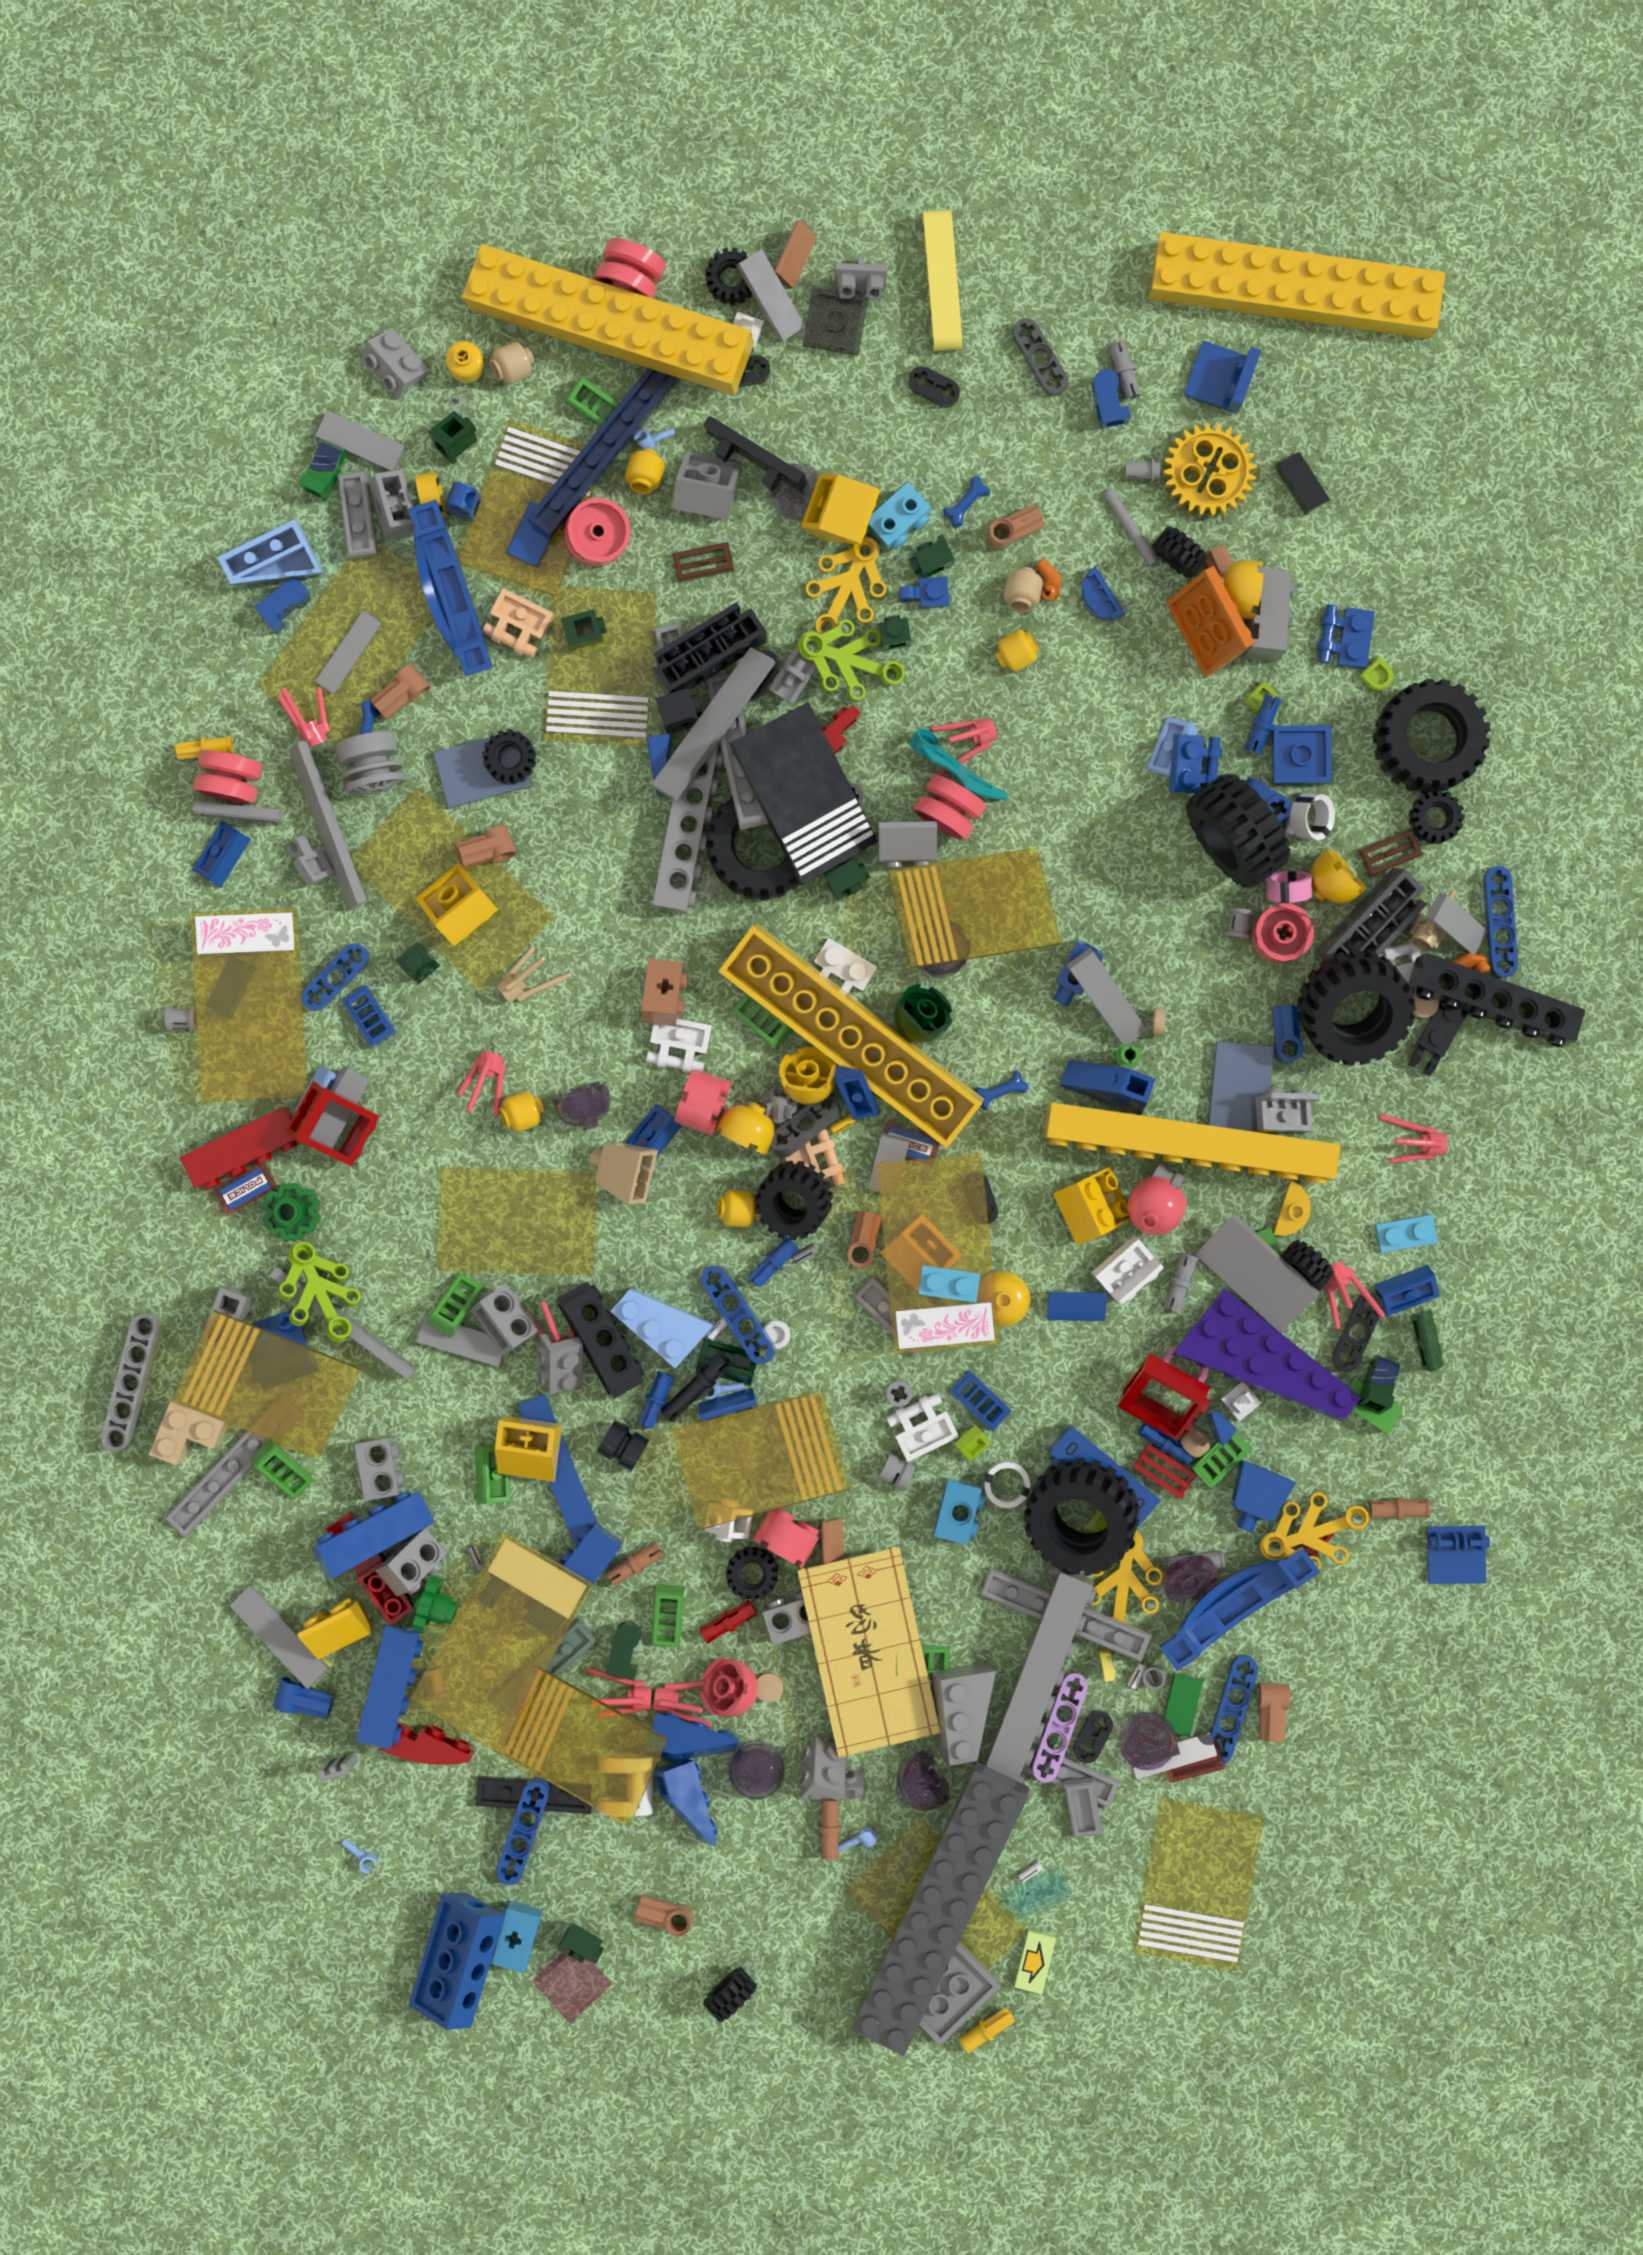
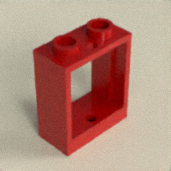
[285,1081,380,1167]
[1117,1353,1210,1441]

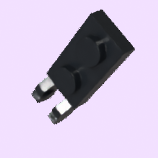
[1408,1002,1469,1076]

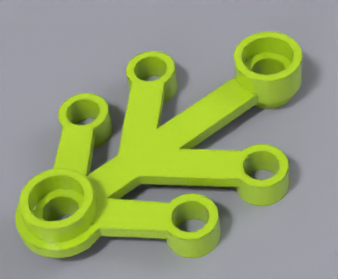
[797,619,905,702]
[277,1242,361,1343]

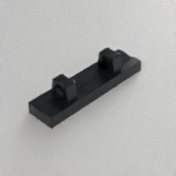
[703,415,807,492]

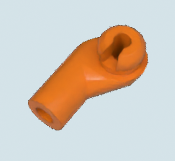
[1035,558,1062,601]
[1451,953,1490,974]

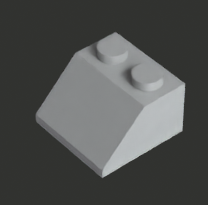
[672,450,742,520]
[878,821,937,869]

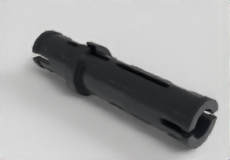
[661,1352,732,1422]

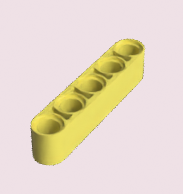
[922,209,962,352]

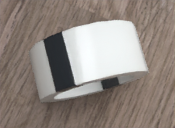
[1290,793,1335,840]
[983,1460,1031,1508]

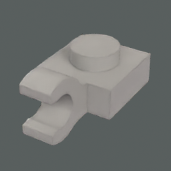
[286,834,335,887]

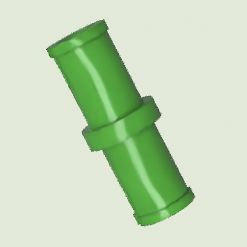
[1115,1044,1140,1067]

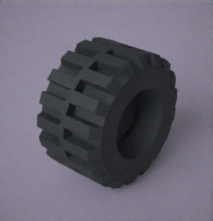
[755,1160,833,1240]

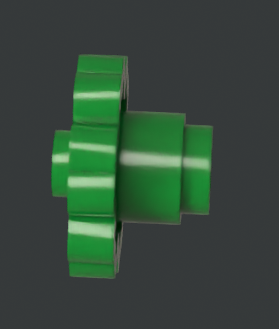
[262,1183,321,1241]
[412,1575,459,1634]

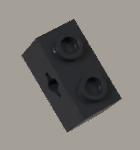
[655,688,702,734]

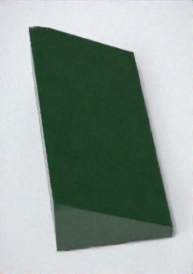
[1411,1310,1444,1372]
[696,1338,759,1386]

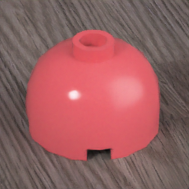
[1127,1176,1187,1236]
[701,1658,758,1718]

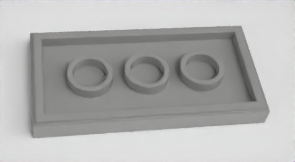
[1195,1214,1320,1333]

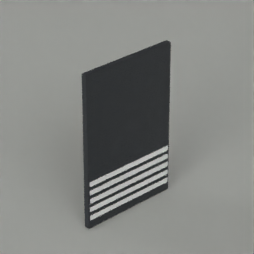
[729,702,878,886]

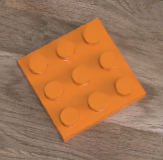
[1166,566,1255,678]

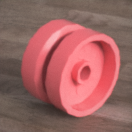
[593,238,666,299]
[563,498,631,567]
[192,750,264,805]
[912,774,987,842]

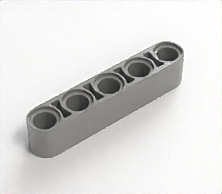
[101,1313,162,1452]

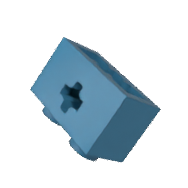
[492,1901,543,1974]

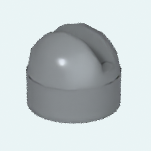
[1143,1665,1167,1690]

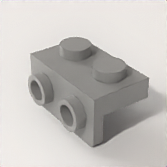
[361,327,430,400]
[1255,1088,1319,1133]
[536,1334,583,1395]
[798,1736,846,1801]

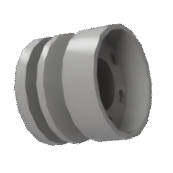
[335,731,406,795]

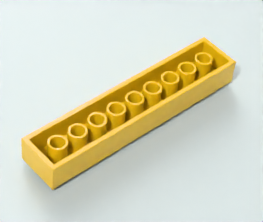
[1148,232,1445,339]
[462,244,754,396]
[718,923,984,1148]
[1042,1103,1341,1184]

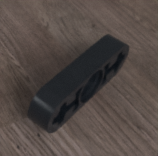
[1332,1293,1383,1372]

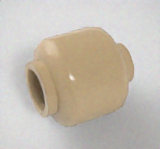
[489,341,534,385]
[1003,567,1043,612]

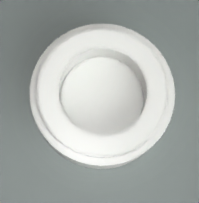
[764,1320,791,1349]

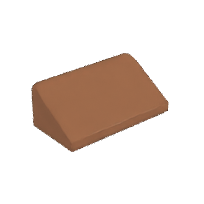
[774,220,817,288]
[821,1518,845,1564]

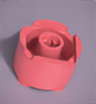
[1251,903,1314,964]
[674,1069,732,1136]
[752,1506,819,1568]

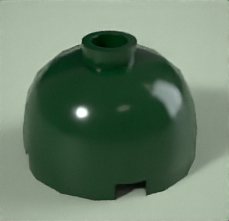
[894,984,953,1043]

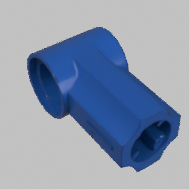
[1272,1005,1304,1064]
[273,1677,335,1720]

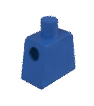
[1053,939,1104,1007]
[1230,1460,1296,1533]

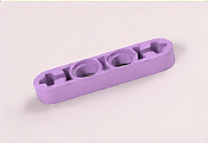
[1031,1672,1088,1783]

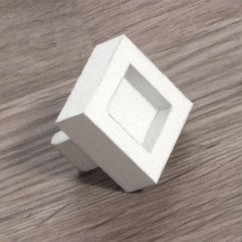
[733,311,764,350]
[1220,1382,1261,1421]

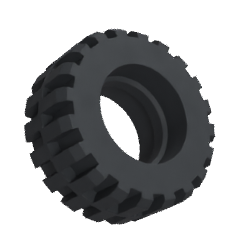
[1373,679,1491,794]
[1186,774,1291,888]
[706,796,800,901]
[1297,950,1416,1066]
[1024,1458,1140,1575]

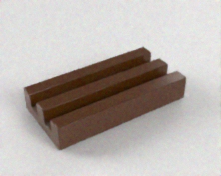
[672,542,734,583]
[1358,829,1423,877]

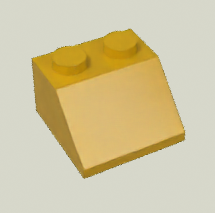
[415,862,498,946]

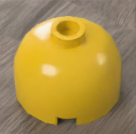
[1222,560,1264,620]
[1310,847,1367,904]
[779,1047,836,1105]
[715,1101,775,1154]
[974,1270,1031,1328]

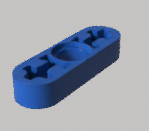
[302,943,369,1011]

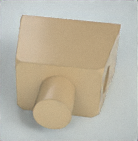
[589,1143,658,1204]

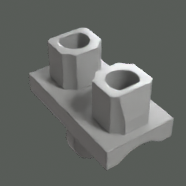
[833,255,887,300]
[769,646,816,705]

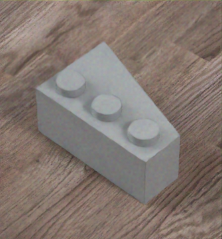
[1243,567,1295,661]
[931,1663,996,1766]

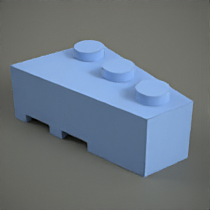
[217,519,325,586]
[611,1288,715,1369]

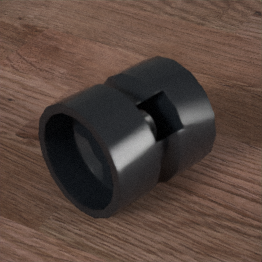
[596,1420,650,1472]

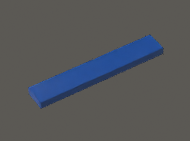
[518,1394,598,1548]

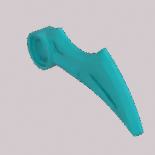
[909,728,1008,800]

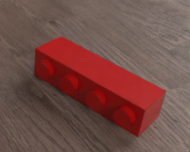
[179,1107,298,1191]

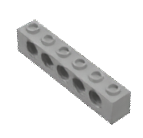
[652,735,724,914]

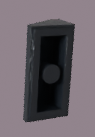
[1275,452,1330,516]

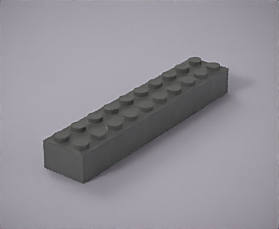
[851,1761,1029,2056]

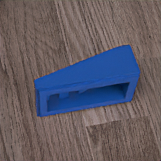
[647,734,671,797]
[342,985,398,1048]
[950,1370,1012,1432]

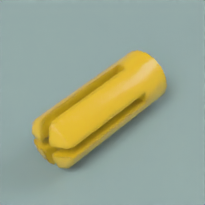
[830,1114,856,1135]

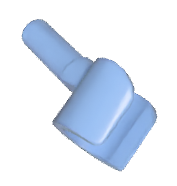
[634,428,675,450]
[704,1381,744,1400]
[838,1827,878,1852]
[341,1838,377,1873]

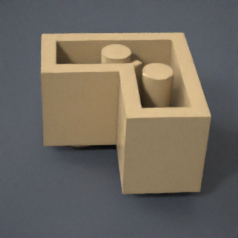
[149,1398,231,1465]

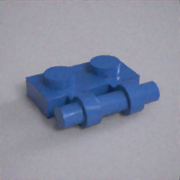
[1317,604,1375,669]
[1169,734,1222,794]

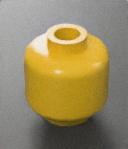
[445,341,485,384]
[625,448,665,494]
[995,629,1040,672]
[499,1091,544,1133]
[717,1190,760,1228]

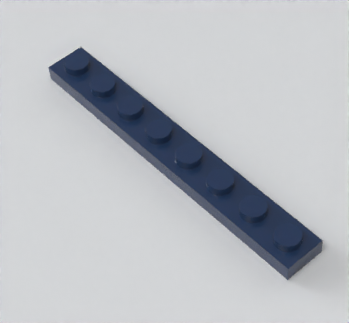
[527,368,680,538]

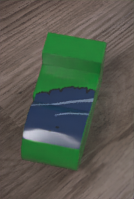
[298,441,346,501]

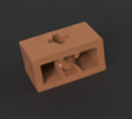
[641,959,688,1026]

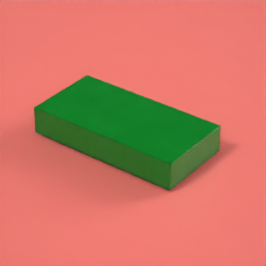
[1161,1672,1203,1737]

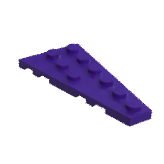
[1172,1288,1362,1422]

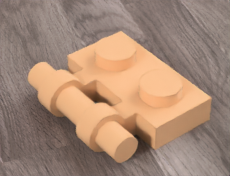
[482,588,555,658]
[783,1129,846,1199]

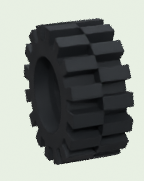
[705,247,752,305]
[1152,526,1207,578]
[482,729,537,784]
[1409,790,1465,844]
[1280,1240,1334,1291]
[726,1546,778,1601]
[703,1967,757,2022]

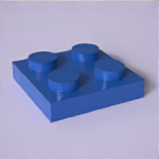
[1272,725,1332,785]

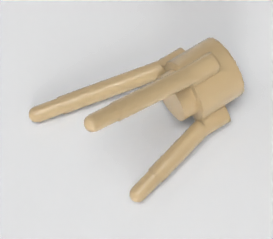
[1408,889,1469,951]
[497,947,572,1003]

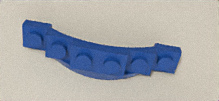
[408,500,493,677]
[1160,1547,1320,1671]

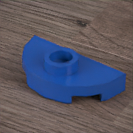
[1081,565,1125,620]

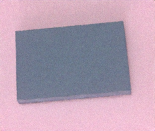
[433,730,532,809]
[1208,1041,1274,1133]

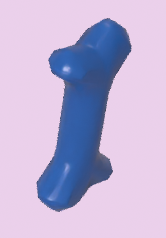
[943,476,990,527]
[359,700,381,735]
[974,1070,1029,1110]

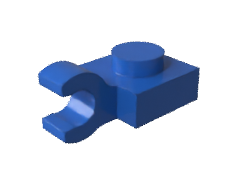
[899,576,949,609]

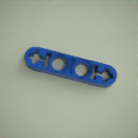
[1483,866,1518,978]
[701,1266,776,1364]
[1210,1654,1258,1765]
[496,1777,550,1885]

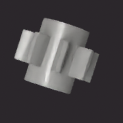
[761,1087,797,1123]

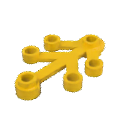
[806,536,887,635]
[1260,1492,1369,1570]
[1091,1530,1163,1623]

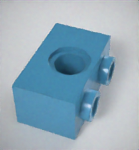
[933,1477,985,1545]

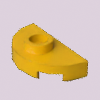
[1273,1180,1311,1236]

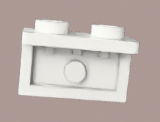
[1091,1235,1164,1305]

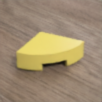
[1098,1647,1116,1682]

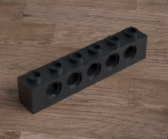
[1408,953,1585,1048]

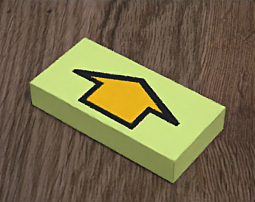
[1014,1929,1056,1994]

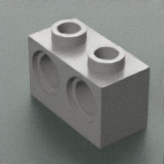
[470,1284,539,1356]
[354,1435,406,1501]
[375,1527,447,1596]
[762,1590,811,1645]

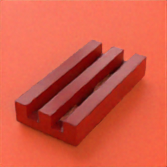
[1132,1443,1197,1499]

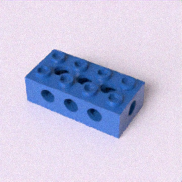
[409,1893,505,2030]

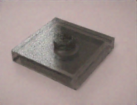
[803,287,869,356]

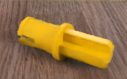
[175,736,234,760]
[959,2008,1015,2053]

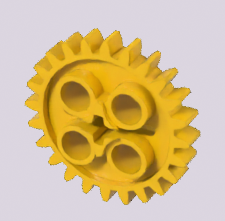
[1162,423,1257,518]

